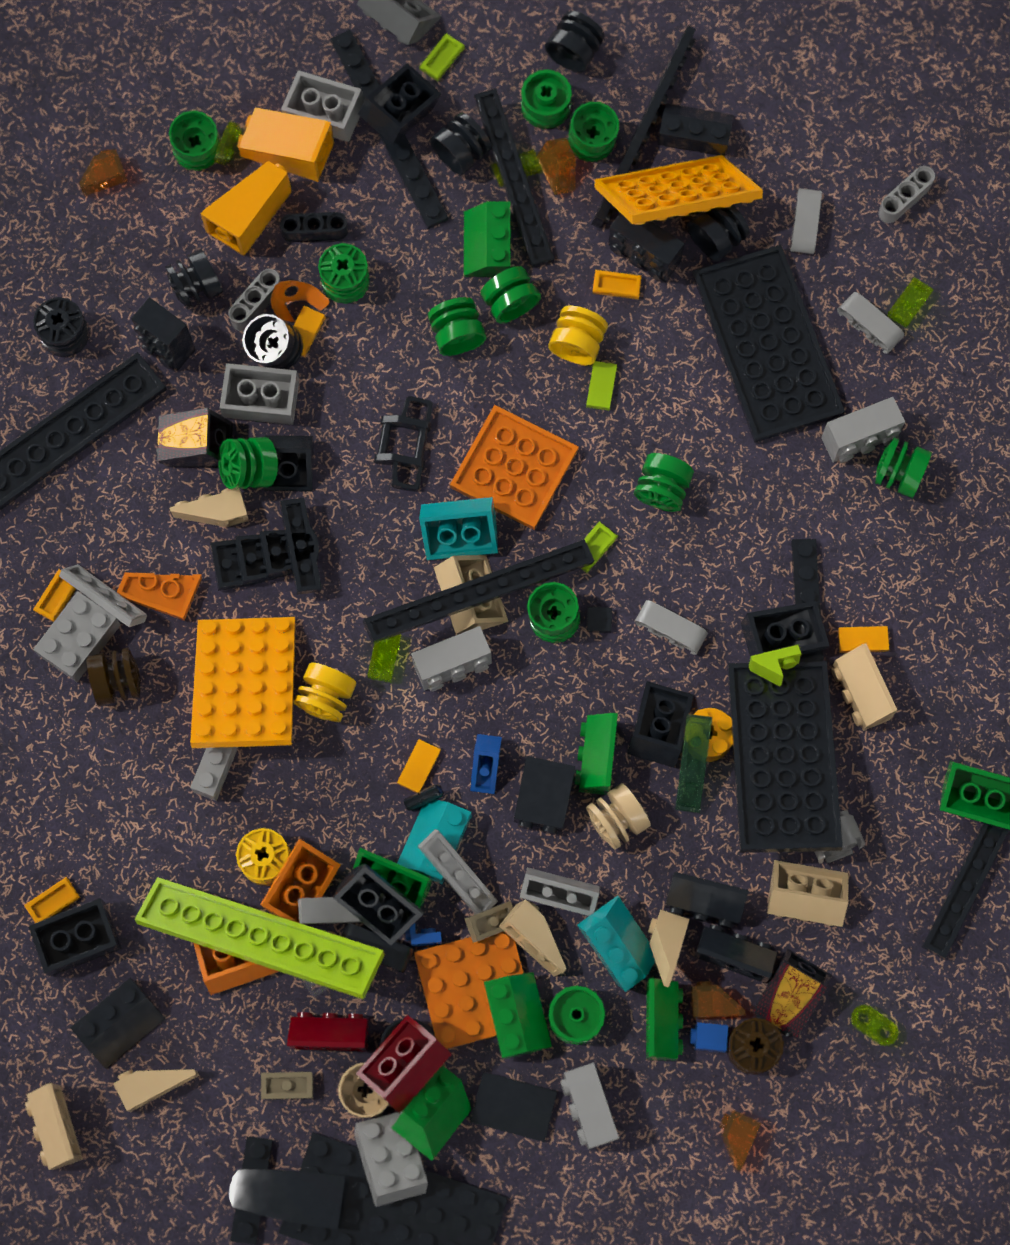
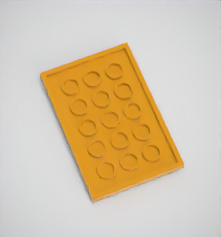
[595,155,763,225]
[190,617,296,748]

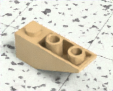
[170,488,249,527]

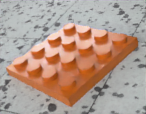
[450,405,579,530]
[414,931,524,1049]

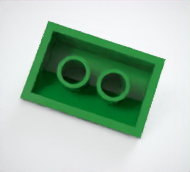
[464,201,510,277]
[575,713,618,795]
[939,761,1010,830]
[353,848,433,908]
[484,972,552,1060]
[646,978,683,1061]
[391,1065,472,1161]

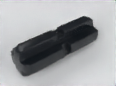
[404,784,444,811]

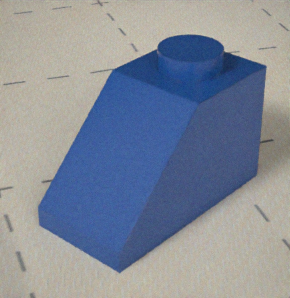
[470,734,502,794]

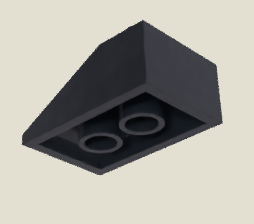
[741,601,830,658]
[627,681,694,768]

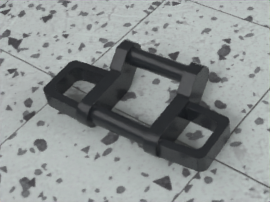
[374,396,433,492]

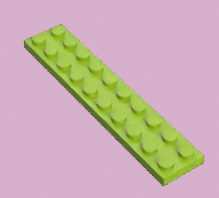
[135,877,384,999]

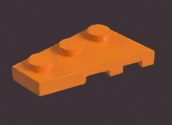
[117,572,202,621]

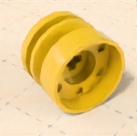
[548,306,608,366]
[293,663,357,722]
[236,828,291,886]

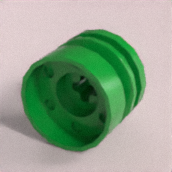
[568,102,619,162]
[169,110,221,171]
[318,243,370,304]
[428,297,486,356]
[218,437,278,489]
[874,437,932,498]
[634,453,694,512]
[527,582,580,643]

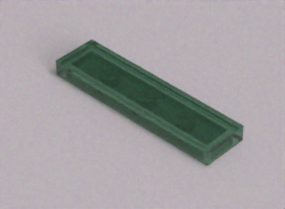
[675,714,712,813]

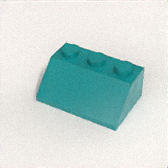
[419,497,498,560]
[397,800,472,884]
[577,895,656,992]

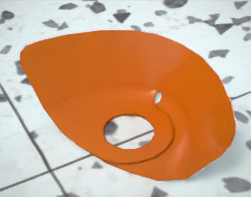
[271,281,330,322]

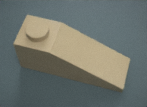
[499,899,566,977]
[648,910,689,987]
[113,1069,199,1112]

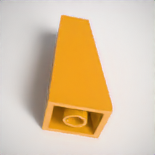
[237,108,334,182]
[201,161,292,256]

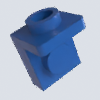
[405,923,442,947]

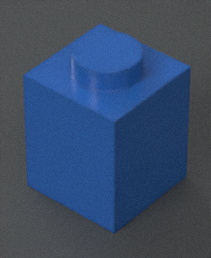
[690,1023,728,1053]

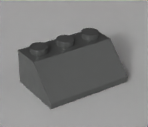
[357,0,442,45]

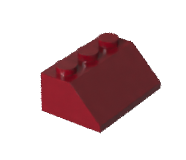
[287,1012,369,1051]
[356,1015,452,1114]

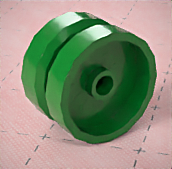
[521,69,572,129]
[480,266,541,324]
[548,986,605,1045]

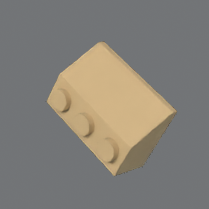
[434,555,508,634]
[831,643,897,731]
[767,860,848,927]
[25,1083,83,1170]

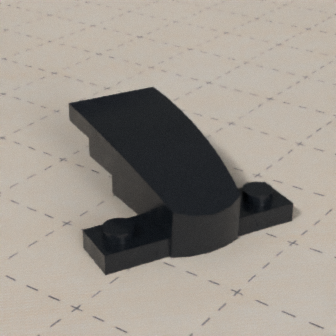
[210,498,322,595]
[229,1136,346,1245]

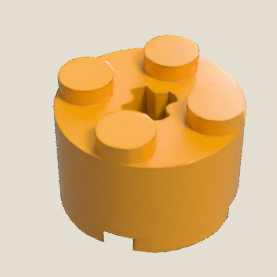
[684,708,733,762]

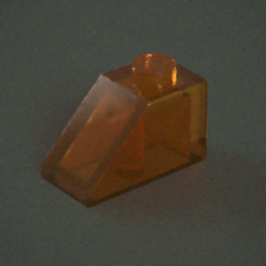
[537,138,575,195]
[79,148,128,196]
[691,981,745,1019]
[719,1110,761,1172]

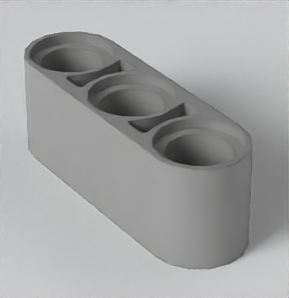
[878,166,935,223]
[790,188,822,254]
[229,269,281,331]
[837,292,904,354]
[634,600,708,655]

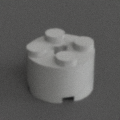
[814,810,865,864]

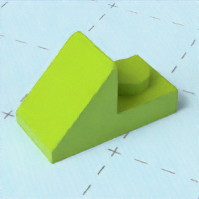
[749,645,801,686]

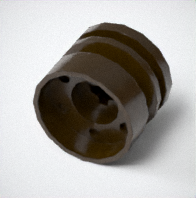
[87,647,141,707]
[726,1018,784,1075]

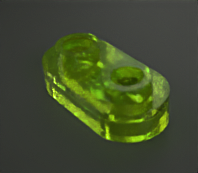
[215,121,243,166]
[850,1005,899,1046]

